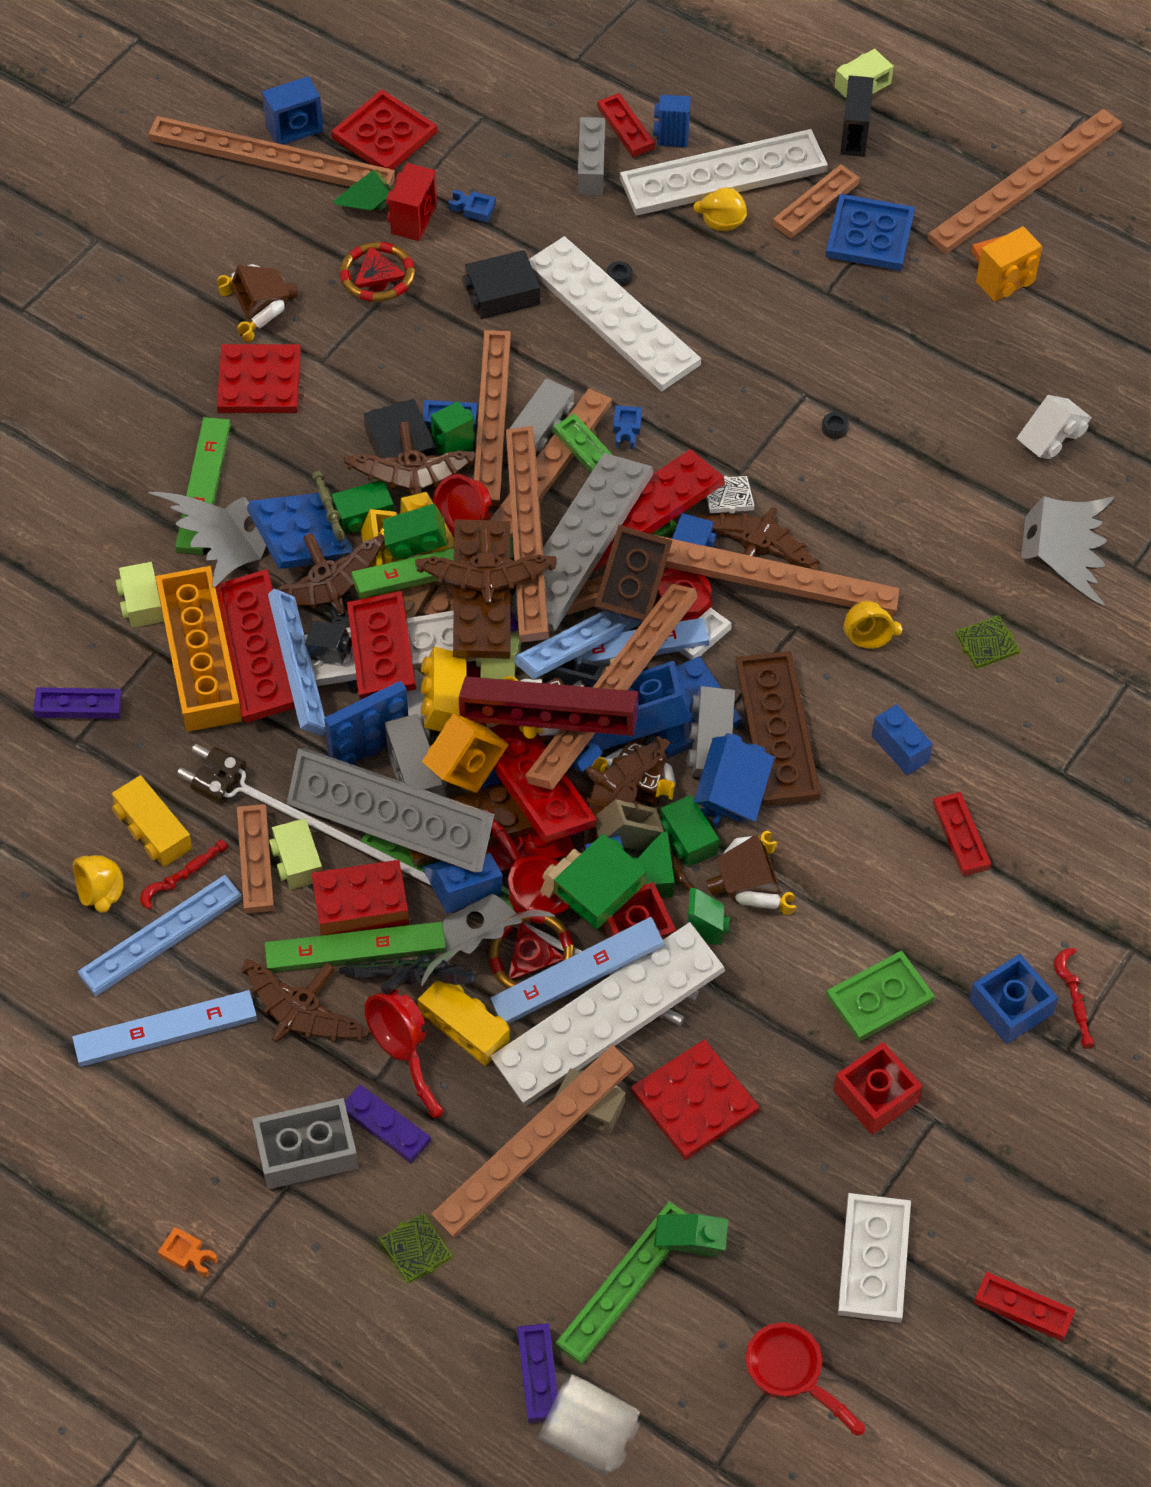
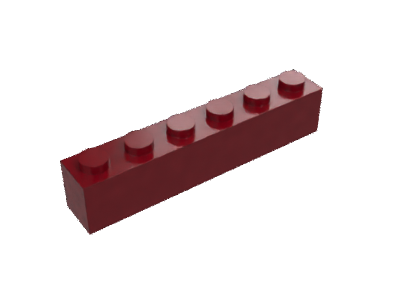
[458,676,638,736]

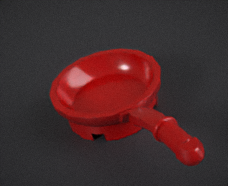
[433,474,492,537]
[653,567,712,622]
[483,810,570,918]
[365,989,443,1118]
[745,1322,865,1436]

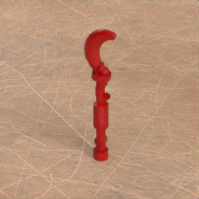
[140,839,228,909]
[1054,948,1094,1049]

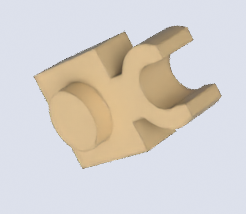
[540,849,581,898]

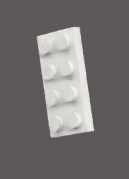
[838,1193,911,1323]

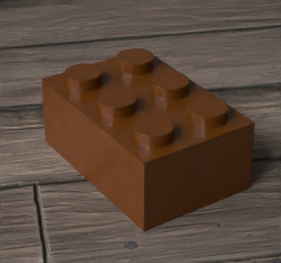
[594,525,672,622]

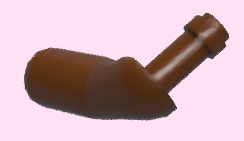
[671,856,694,891]

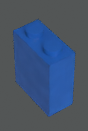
[694,733,774,823]

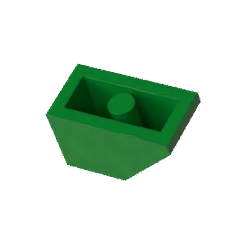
[333,170,392,211]
[638,832,674,898]
[687,888,729,945]
[654,1214,728,1257]

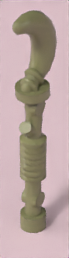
[312,471,345,542]

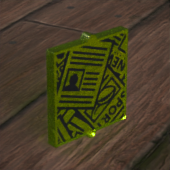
[955,615,1020,669]
[379,1212,452,1284]

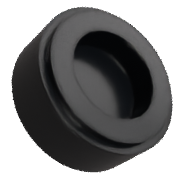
[607,261,632,287]
[821,412,849,439]

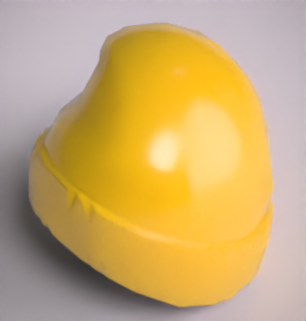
[693,187,747,231]
[843,600,902,649]
[73,855,124,913]

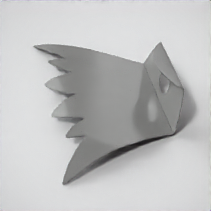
[148,492,266,588]
[1021,496,1114,606]
[421,894,555,986]

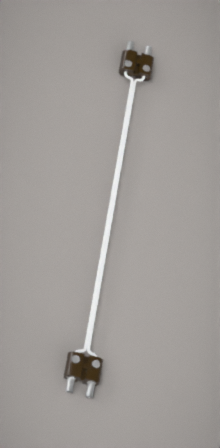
[177,744,699,1026]

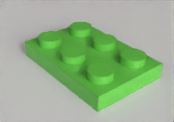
[826,950,935,1043]

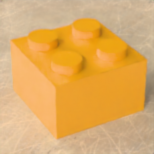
[976,226,1042,302]
[422,713,508,793]

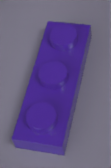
[33,687,123,719]
[344,1085,431,1164]
[517,1323,560,1423]

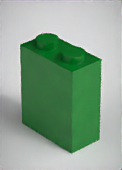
[553,833,647,930]

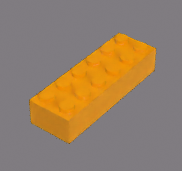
[155,566,242,732]

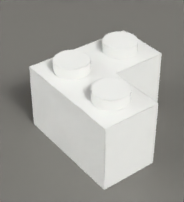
[1016,395,1092,459]

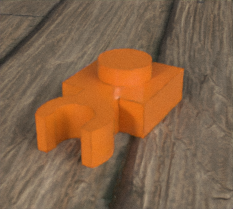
[158,1227,218,1277]

